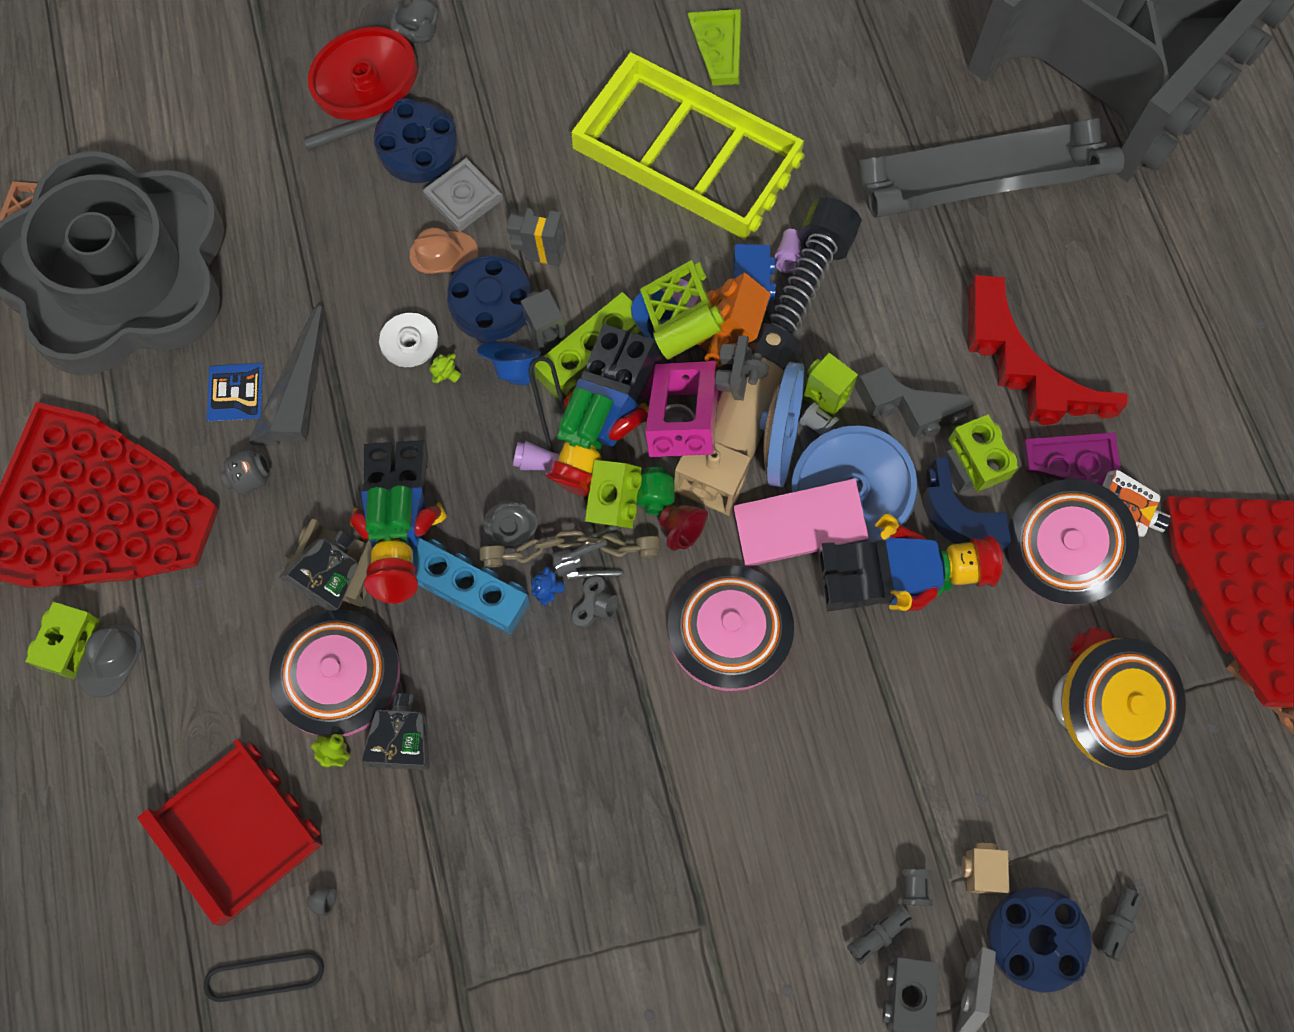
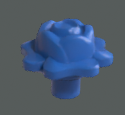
[531,567,565,606]

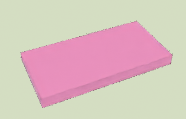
[734,479,869,567]

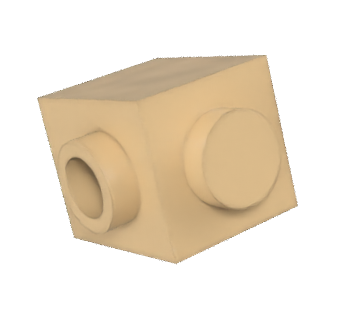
[961,843,1009,895]

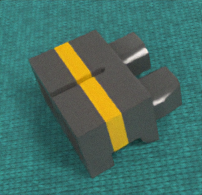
[507,207,566,266]

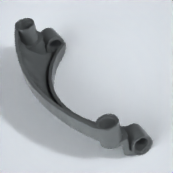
[859,118,1124,218]

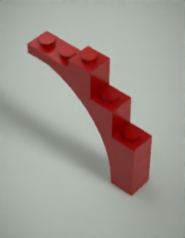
[969,275,1128,425]

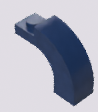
[922,457,1011,551]

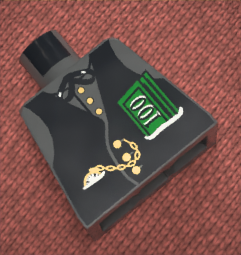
[279,531,358,611]
[361,693,430,770]

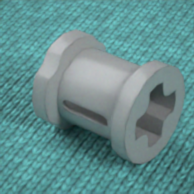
[799,402,840,436]

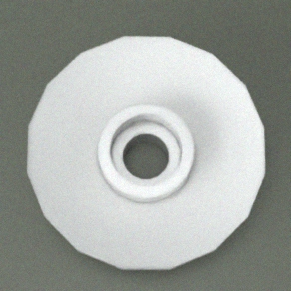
[379,313,439,367]

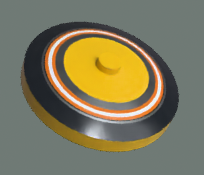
[1062,638,1186,770]

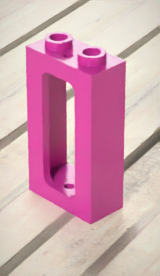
[645,361,719,457]

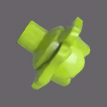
[429,354,461,383]
[311,734,350,767]

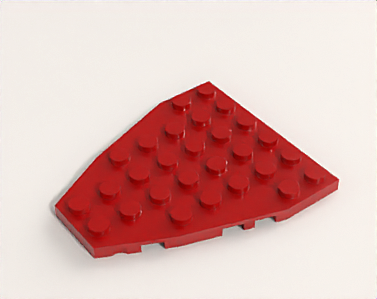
[0,402,219,588]
[1164,496,1294,708]

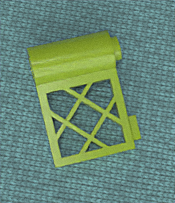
[640,260,725,360]

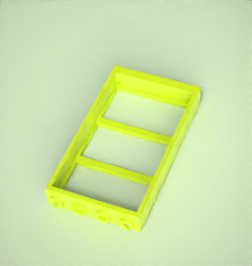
[571,52,805,240]

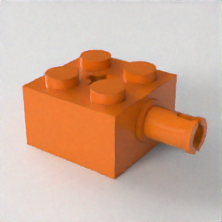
[697,272,771,367]

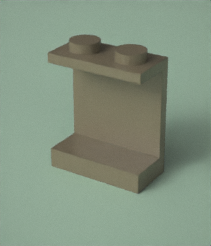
[286,518,372,608]

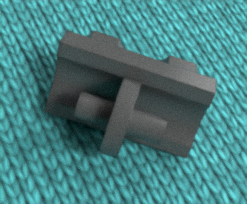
[715,336,769,401]

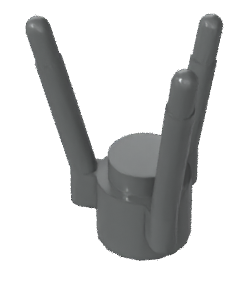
[552,526,624,581]

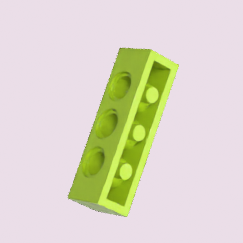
[534,292,644,401]

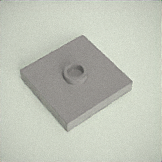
[422,158,503,233]

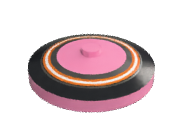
[1007,479,1139,605]
[667,565,794,691]
[269,609,400,738]

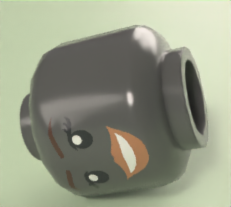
[221,449,271,494]

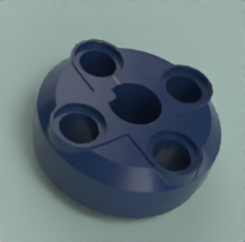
[374,98,457,183]
[447,256,532,344]
[987,887,1092,992]

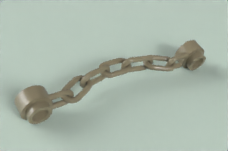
[479,531,661,568]

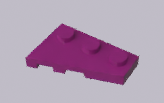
[1022,432,1121,485]

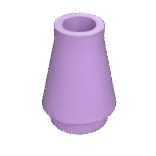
[774,229,802,273]
[513,441,559,470]

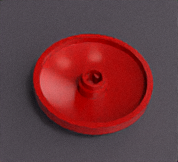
[308,27,418,120]

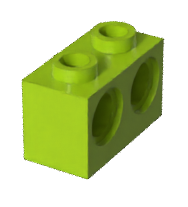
[948,414,1018,492]

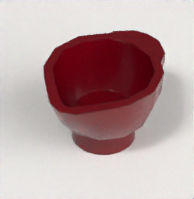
[659,505,708,551]

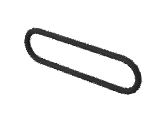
[528,356,565,457]
[203,953,324,1002]

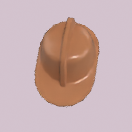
[409,228,479,274]

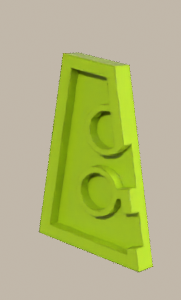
[687,9,742,86]

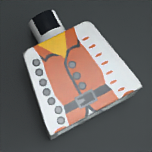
[1102,470,1170,537]

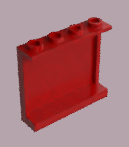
[137,739,322,926]

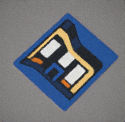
[207,363,263,421]

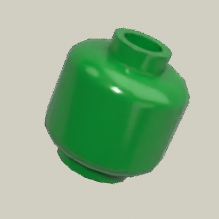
[636,467,675,515]

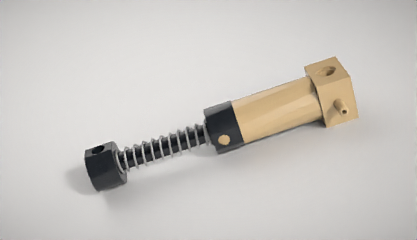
[674,197,862,516]

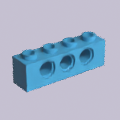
[411,538,530,635]

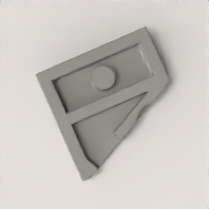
[955,947,996,1032]

